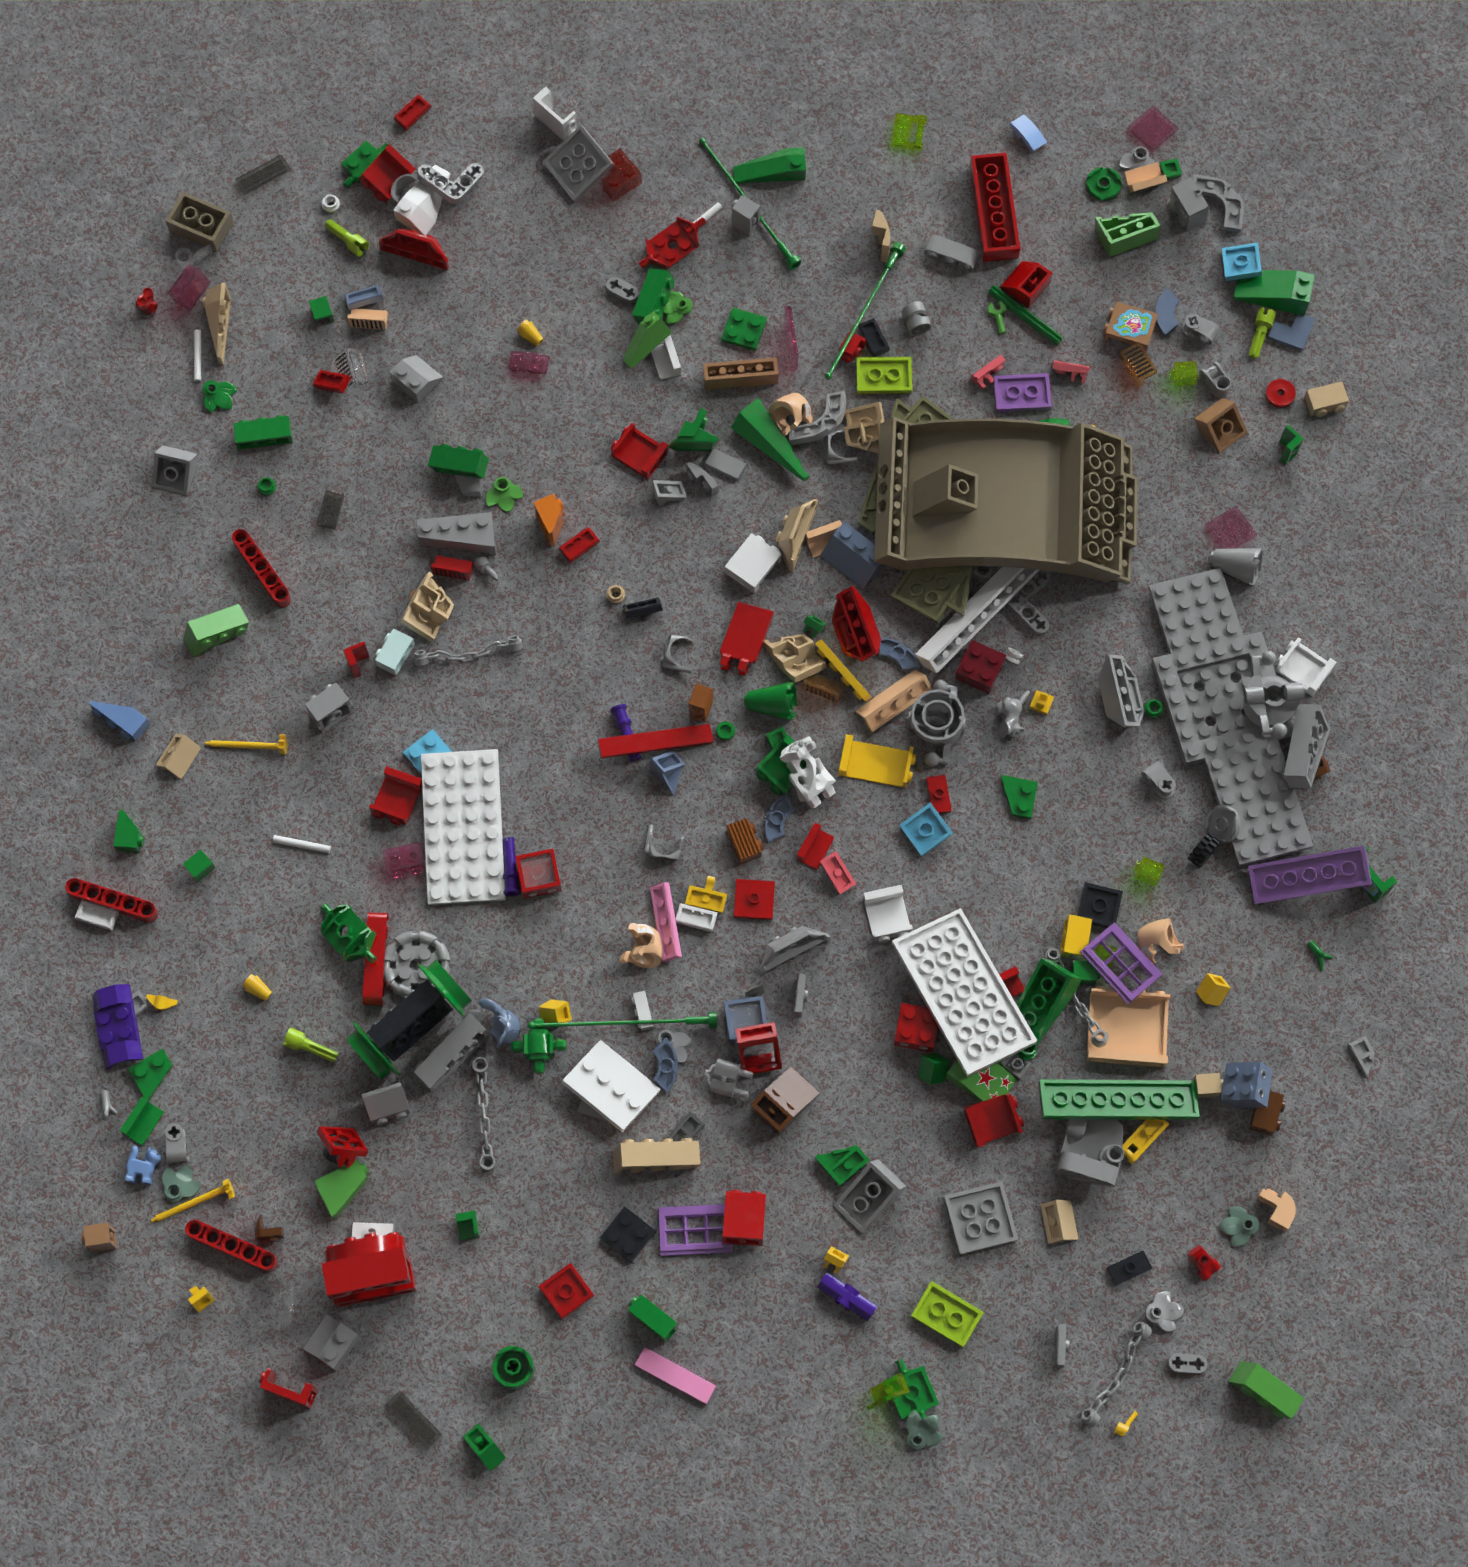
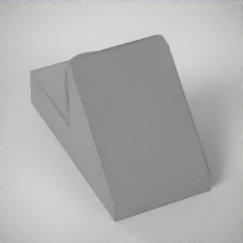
[651,480,687,507]

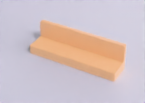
[855,669,933,732]

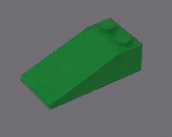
[1233,270,1315,316]
[1017,958,1082,1046]

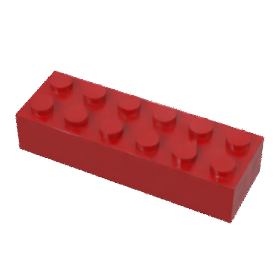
[969,152,1021,262]

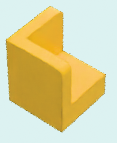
[1196,973,1231,1006]
[538,999,572,1023]

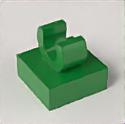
[803,614,827,638]

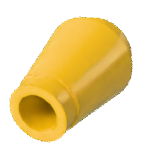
[517,320,544,347]
[242,974,272,1001]

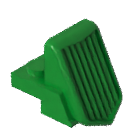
[669,408,718,451]

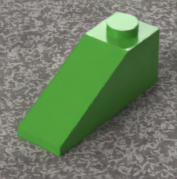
[623,311,672,369]

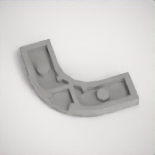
[1192,174,1244,233]
[789,391,846,445]

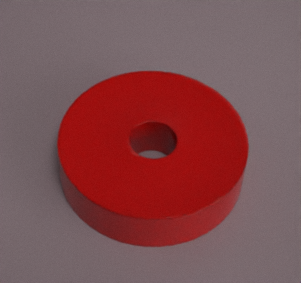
[1265,379,1296,408]

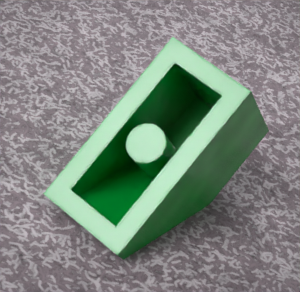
[113,809,145,853]
[463,1423,506,1471]

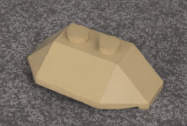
[776,499,818,572]

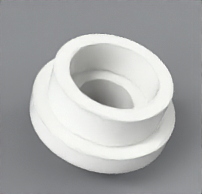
[322,194,340,212]

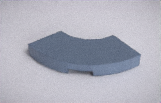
[1155,288,1180,337]
[879,638,920,672]
[764,794,795,843]
[652,1037,678,1093]

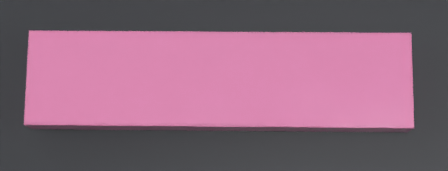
[650,882,682,962]
[635,1347,716,1405]

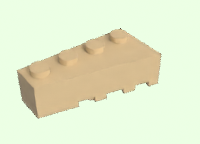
[613,1138,700,1174]

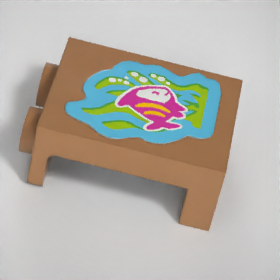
[1103,302,1158,353]

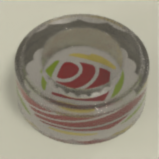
[745,986,765,998]

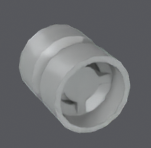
[901,301,932,336]

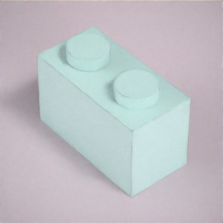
[374,629,415,676]

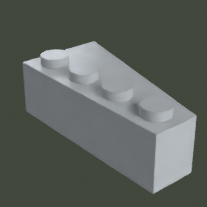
[417,512,496,555]
[1283,704,1330,788]
[414,1013,489,1092]

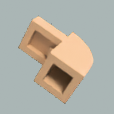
[1257,1189,1296,1232]

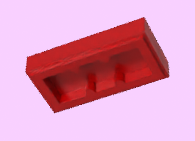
[393,94,431,131]
[312,370,351,394]
[559,526,600,564]
[926,775,952,814]

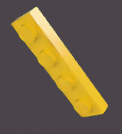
[815,639,872,702]

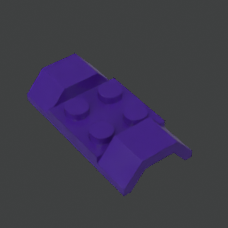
[92,984,144,1070]

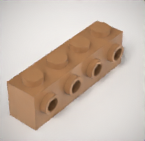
[703,357,779,390]

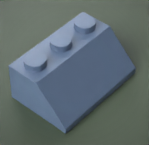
[820,522,885,590]

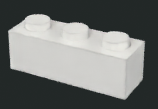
[631,991,653,1031]

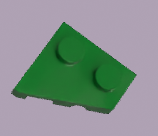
[1001,775,1038,819]
[128,1048,173,1101]
[814,1145,870,1187]

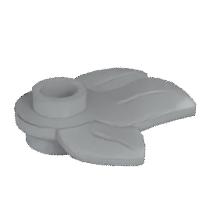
[1120,146,1155,170]
[656,1030,691,1063]
[1145,1291,1184,1332]

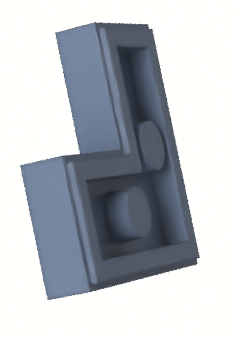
[1268,314,1315,352]

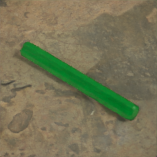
[988,285,1063,345]

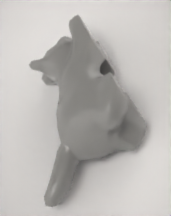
[995,690,1030,739]

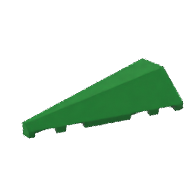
[730,398,810,481]

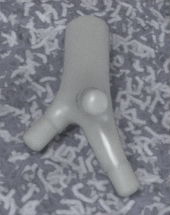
[99,1090,117,1119]

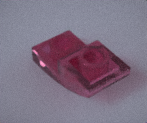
[508,351,550,374]

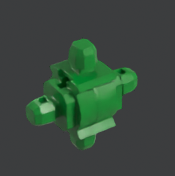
[511,1018,567,1074]

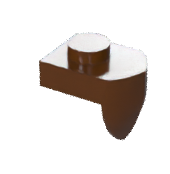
[1314,755,1331,781]
[255,1215,284,1243]

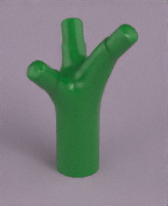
[1307,940,1332,971]

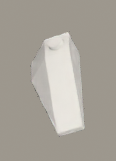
[393,165,450,236]

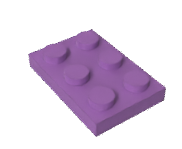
[993,373,1052,412]

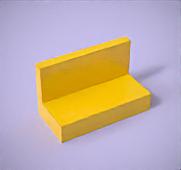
[1060,914,1092,957]

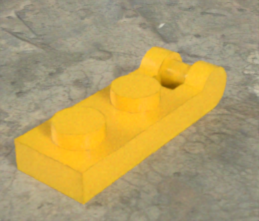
[1122,1120,1169,1165]

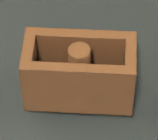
[81,1222,117,1253]

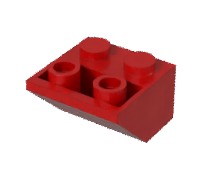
[1000,261,1053,308]

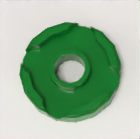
[1086,167,1122,201]

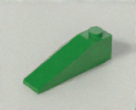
[733,147,806,183]

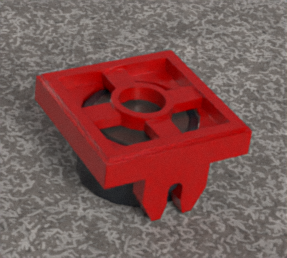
[317,1126,368,1168]

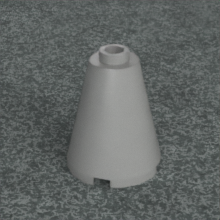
[1209,548,1263,586]

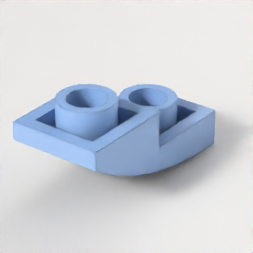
[1010,115,1047,152]

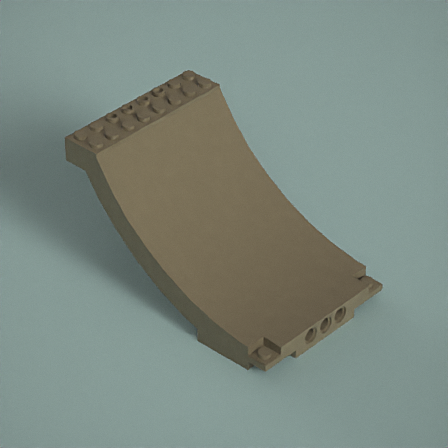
[874,416,1138,585]

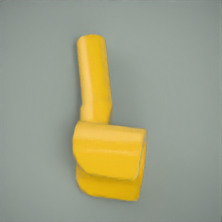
[1114,1411,1138,1436]

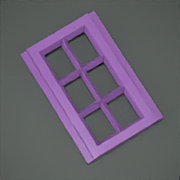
[1080,922,1163,1005]
[659,1204,733,1256]

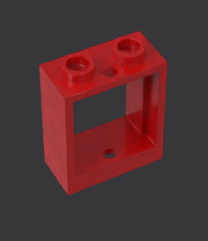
[735,1022,782,1074]

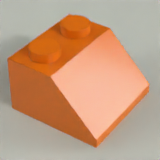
[533,493,565,547]

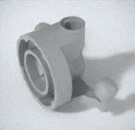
[1243,651,1305,738]
[907,680,966,767]

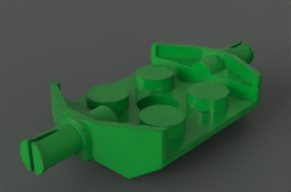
[320,903,377,964]

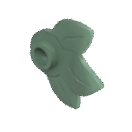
[162,1165,201,1202]
[1219,1207,1259,1247]
[906,1410,944,1449]

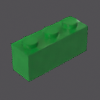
[632,268,675,324]
[233,415,293,450]
[427,444,489,479]

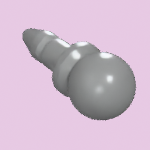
[474,556,498,580]

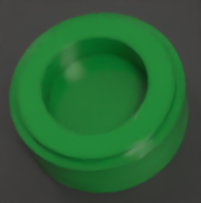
[716,721,735,741]

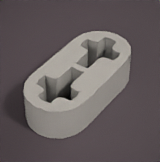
[606,277,638,303]
[1168,1353,1208,1374]

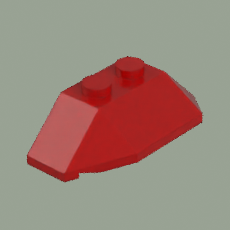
[378,229,449,270]
[831,586,881,662]

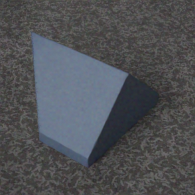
[650,750,685,796]

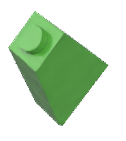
[314,1159,369,1219]

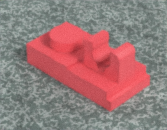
[970,355,1005,390]
[1052,360,1090,383]
[819,851,856,894]

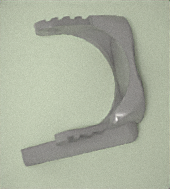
[823,430,858,465]
[661,634,693,674]
[644,825,684,860]

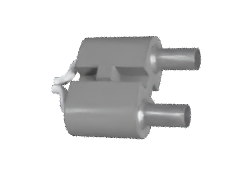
[704,1059,753,1098]

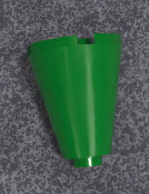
[744,682,797,720]

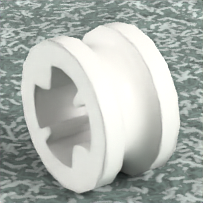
[1005,648,1023,664]

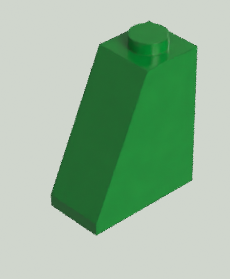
[628,1295,678,1344]

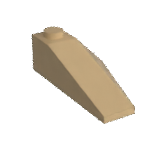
[202,283,231,365]

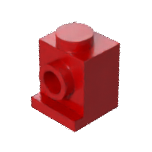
[839,331,866,363]

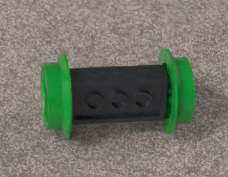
[345,959,472,1080]

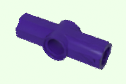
[817,1273,877,1321]

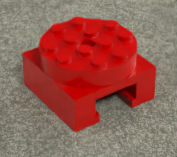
[321,1232,416,1308]

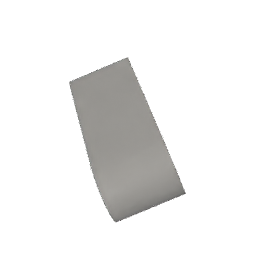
[924,235,979,272]

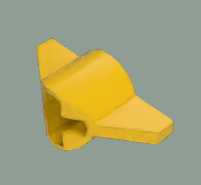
[146,994,178,1012]

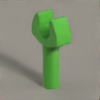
[988,301,1007,335]

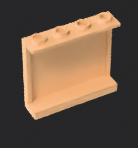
[1086,986,1170,1068]

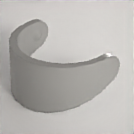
[391,174,420,203]

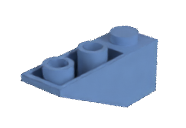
[89,701,150,742]

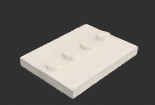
[562,1040,661,1133]

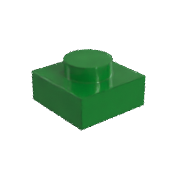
[1159,158,1182,180]
[765,726,787,750]

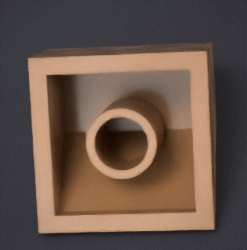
[1194,398,1247,453]

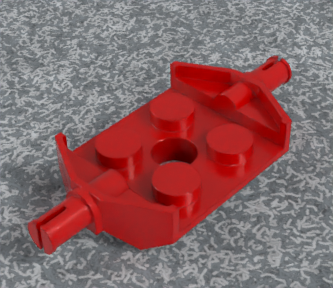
[638,216,707,269]

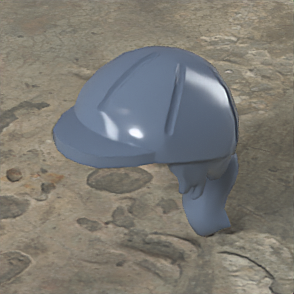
[479,998,520,1049]

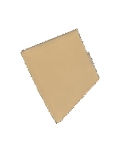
[871,210,890,263]
[843,402,884,453]
[400,572,454,642]
[764,634,827,683]

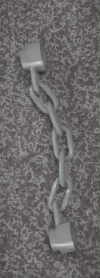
[413,635,523,666]
[1045,948,1108,1047]
[472,1057,496,1171]
[1081,1322,1152,1427]

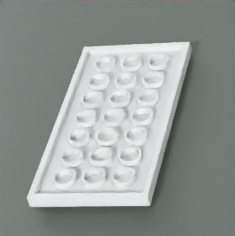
[421,749,506,905]
[892,908,1037,1077]

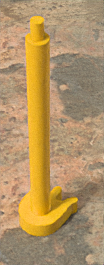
[205,734,288,754]
[151,1179,235,1223]

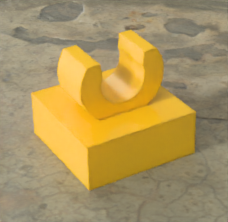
[1029,690,1054,715]
[824,1246,849,1274]
[188,1285,215,1313]

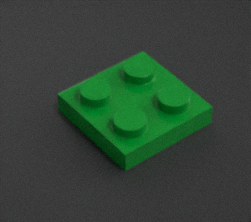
[721,307,767,351]

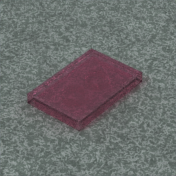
[784,306,798,372]

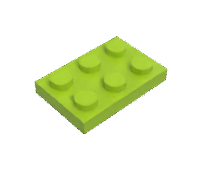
[856,357,912,394]
[911,1281,984,1348]

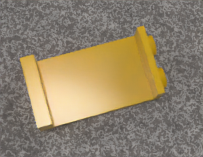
[838,734,916,788]

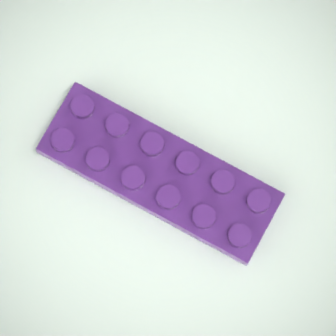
[1248,846,1372,904]

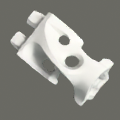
[779,736,836,808]

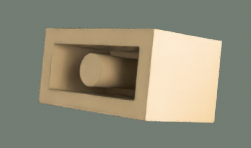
[1304,382,1349,417]

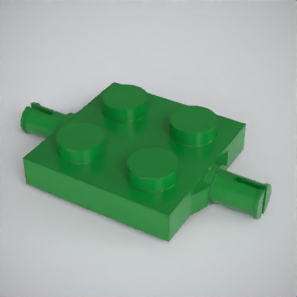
[341,140,389,188]
[885,1358,939,1420]

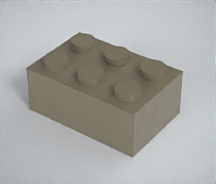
[166,192,234,252]

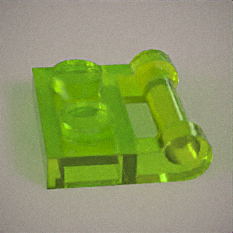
[891,113,927,151]

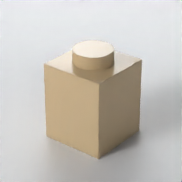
[1193,1073,1224,1098]

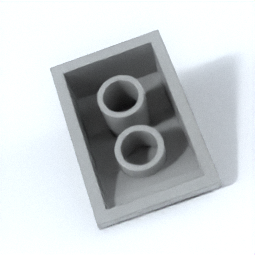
[833,1159,907,1233]

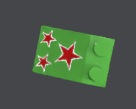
[946,1060,1017,1102]

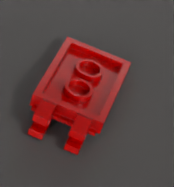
[720,602,774,676]

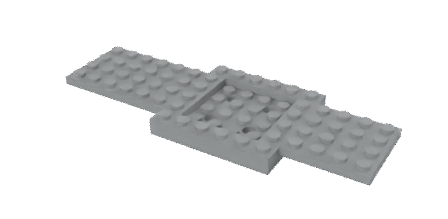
[1148,568,1313,867]

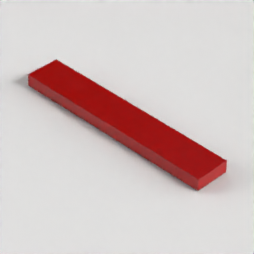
[597,724,713,759]

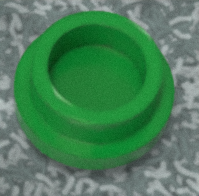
[257,477,276,496]

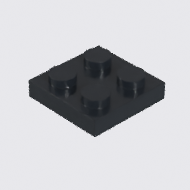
[1077,882,1123,928]
[600,1206,656,1263]

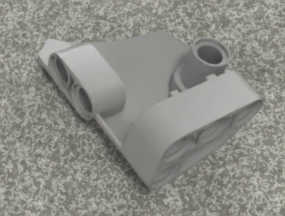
[1055,1119,1124,1187]

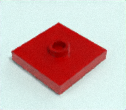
[734,879,775,920]
[538,1263,595,1320]

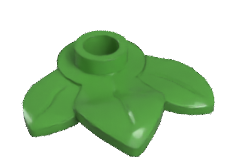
[663,291,693,325]
[486,477,523,512]

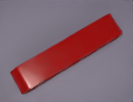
[232,529,291,608]
[65,878,158,923]
[362,912,389,1006]
[185,1219,278,1273]

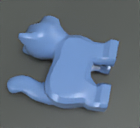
[125,1146,162,1185]

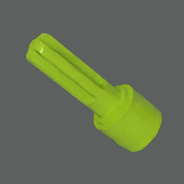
[324,219,369,257]
[1248,307,1276,359]
[283,1027,338,1062]

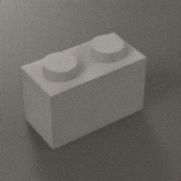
[731,195,760,236]

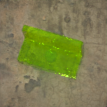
[866,1373,910,1411]

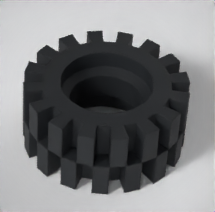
[1187,832,1221,869]

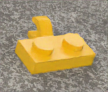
[685,876,727,914]

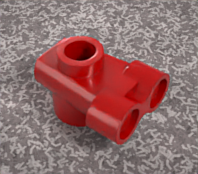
[135,287,158,315]
[1188,1245,1221,1281]

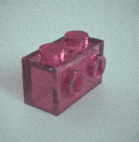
[167,265,211,311]
[383,842,426,878]

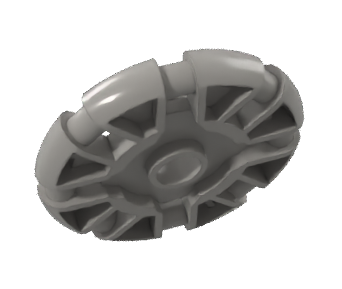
[383,931,451,998]

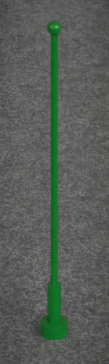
[699,138,802,270]
[825,242,906,380]
[527,1012,717,1029]

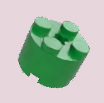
[492,1346,535,1390]

